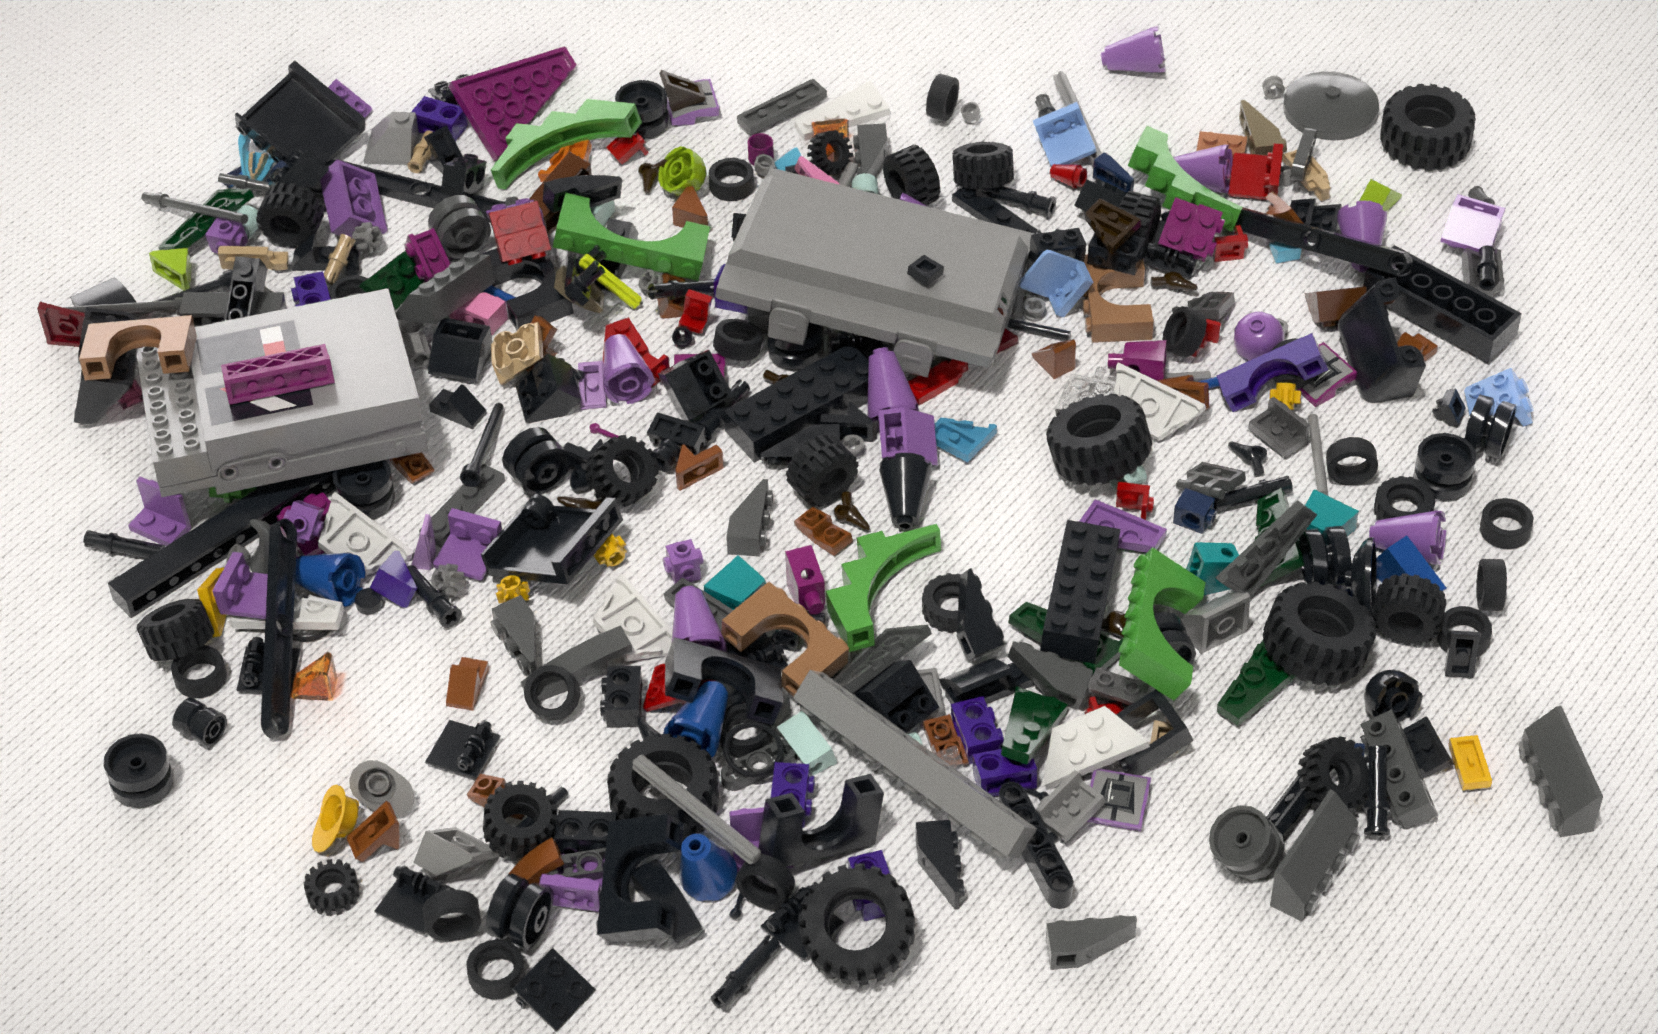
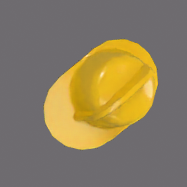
[312,784,359,853]

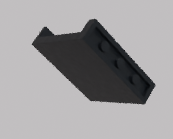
[235,60,365,164]
[481,491,623,585]

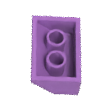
[320,159,388,239]

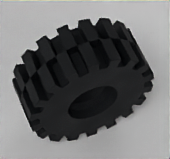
[1297,737,1369,809]

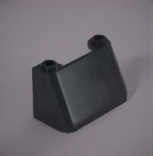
[1338,278,1426,403]
[74,307,137,424]

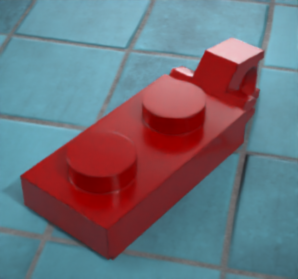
[908,359,969,406]

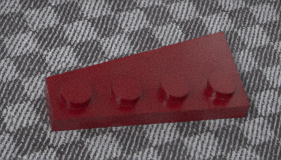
[37,302,142,349]

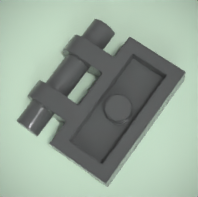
[1176,462,1246,499]

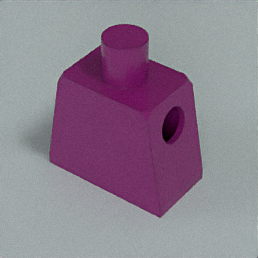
[1108,340,1167,381]
[785,545,825,614]

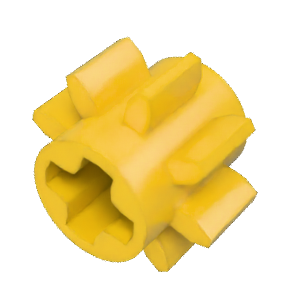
[1269,383,1301,411]
[593,534,627,567]
[496,575,530,603]

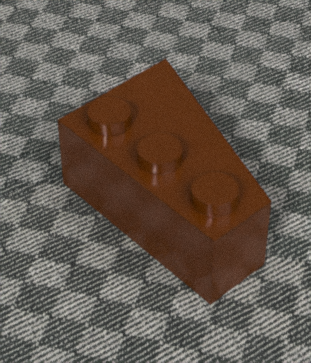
[529,151,592,235]

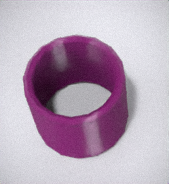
[747,133,774,166]

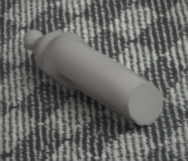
[838,162,858,187]

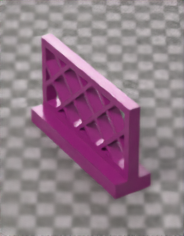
[221,344,335,405]

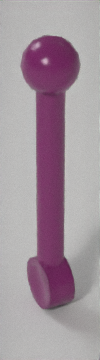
[589,423,619,438]

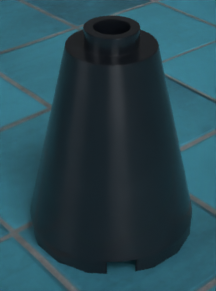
[879,453,932,530]

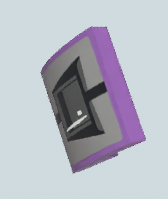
[667,79,719,126]
[1087,769,1151,831]

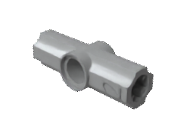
[395,304,431,369]

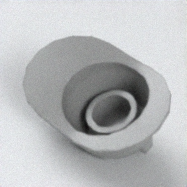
[349,760,414,818]

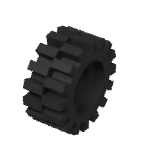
[807,130,853,175]
[304,859,360,916]

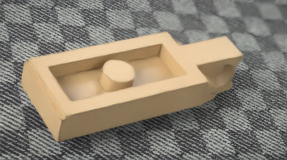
[1282,150,1331,201]
[218,246,289,271]

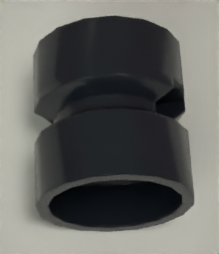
[172,698,227,747]

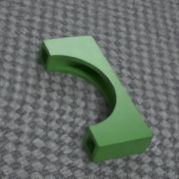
[553,193,710,281]
[1119,547,1205,701]

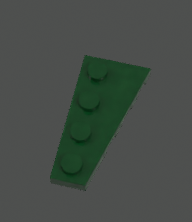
[1008,601,1123,676]
[1217,640,1296,726]

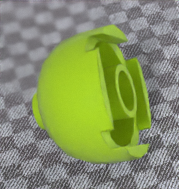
[658,146,707,196]

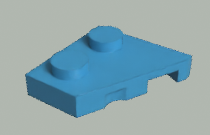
[935,417,997,463]

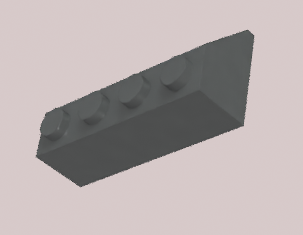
[395,251,495,324]
[1518,706,1603,838]
[1270,790,1360,922]

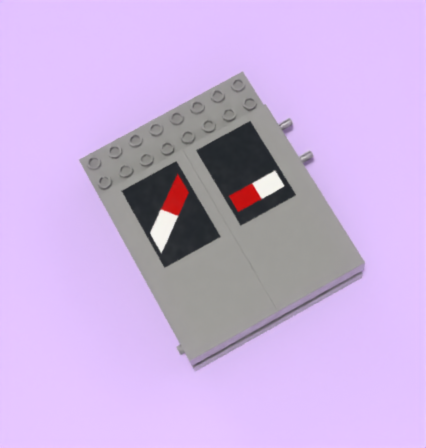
[136,289,428,497]

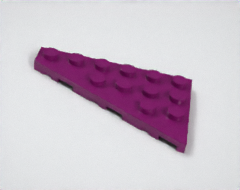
[448,46,577,162]

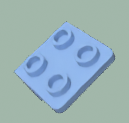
[1032,102,1096,167]
[1019,250,1094,317]
[1464,368,1534,427]

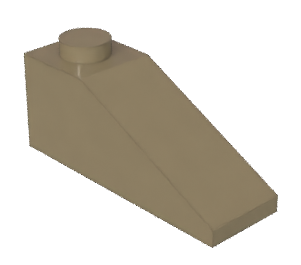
[1239,100,1287,158]

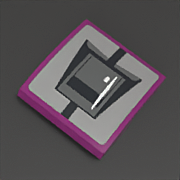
[1296,342,1357,407]

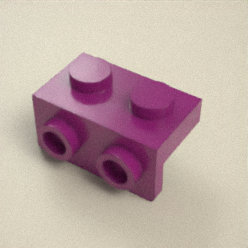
[404,228,451,282]

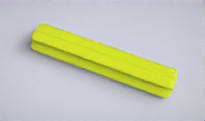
[579,254,642,309]

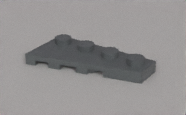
[1215,500,1317,598]
[833,624,932,695]

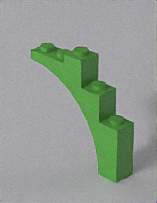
[491,99,642,189]
[1128,125,1243,231]
[826,524,941,652]

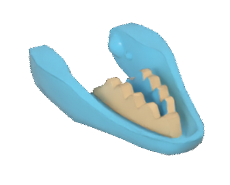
[238,134,274,181]

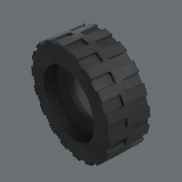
[1374,476,1435,520]
[922,573,961,633]

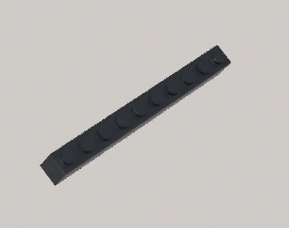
[108,471,335,618]

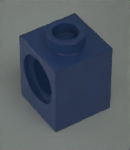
[1173,488,1217,534]

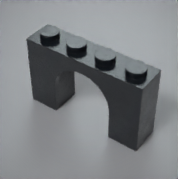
[481,248,574,331]
[665,637,783,726]
[758,774,884,866]
[596,813,684,944]

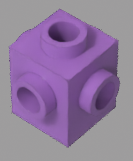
[205,218,248,253]
[283,500,324,544]
[662,539,704,584]

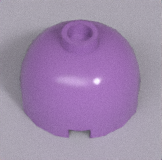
[1234,312,1285,361]

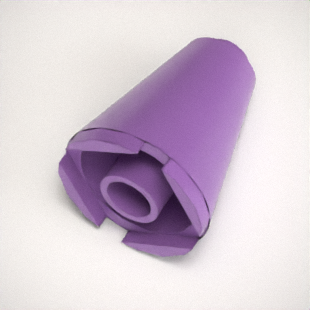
[1101,26,1166,73]
[1173,145,1233,193]
[1337,201,1387,272]
[603,334,655,404]
[867,347,919,421]
[1369,510,1446,565]
[671,586,727,652]

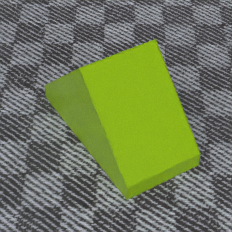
[1359,179,1402,212]
[149,248,192,291]

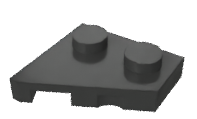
[1172,292,1235,321]

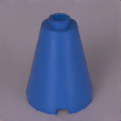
[295,552,365,607]
[663,681,728,757]
[679,834,737,902]

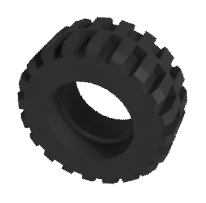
[1380,84,1476,171]
[1046,393,1152,486]
[1263,582,1376,686]
[607,734,719,843]
[798,863,916,985]

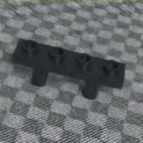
[564,245,607,306]

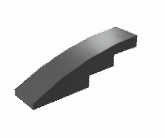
[520,625,632,702]

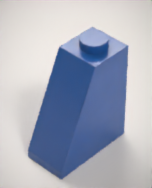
[1377,535,1447,591]

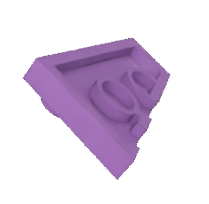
[1079,499,1167,552]

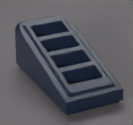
[1093,152,1134,192]

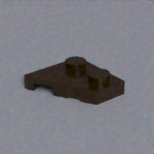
[1085,199,1141,254]

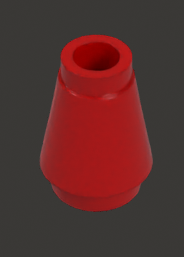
[1050,164,1087,188]

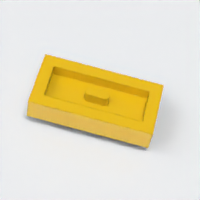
[1448,735,1492,790]

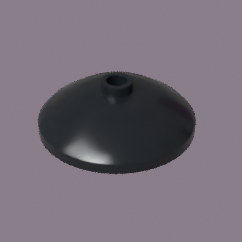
[1345,537,1377,616]

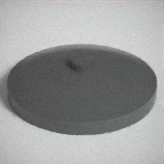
[1283,71,1379,140]

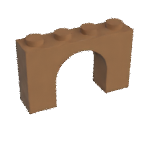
[1082,254,1154,343]
[79,315,197,380]
[721,582,849,697]

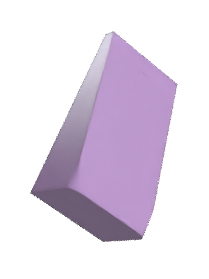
[578,361,607,410]
[412,514,437,570]

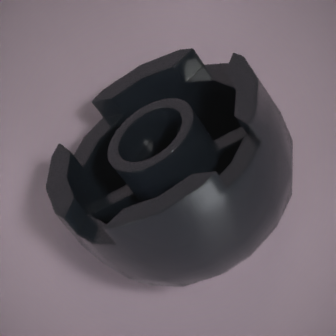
[1364,670,1423,722]

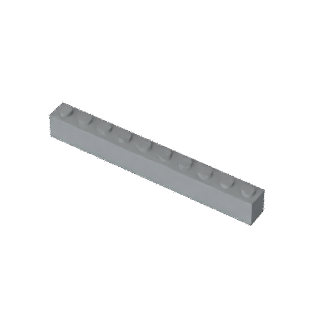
[793,670,1037,859]

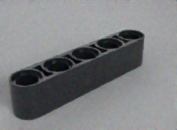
[999,782,1074,909]

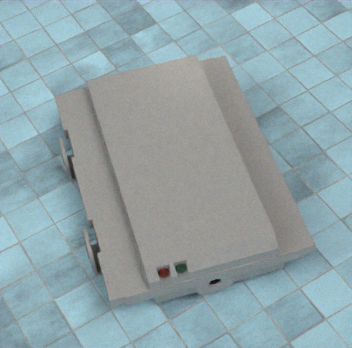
[716,167,1034,378]

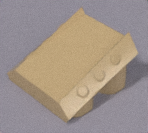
[491,322,543,385]

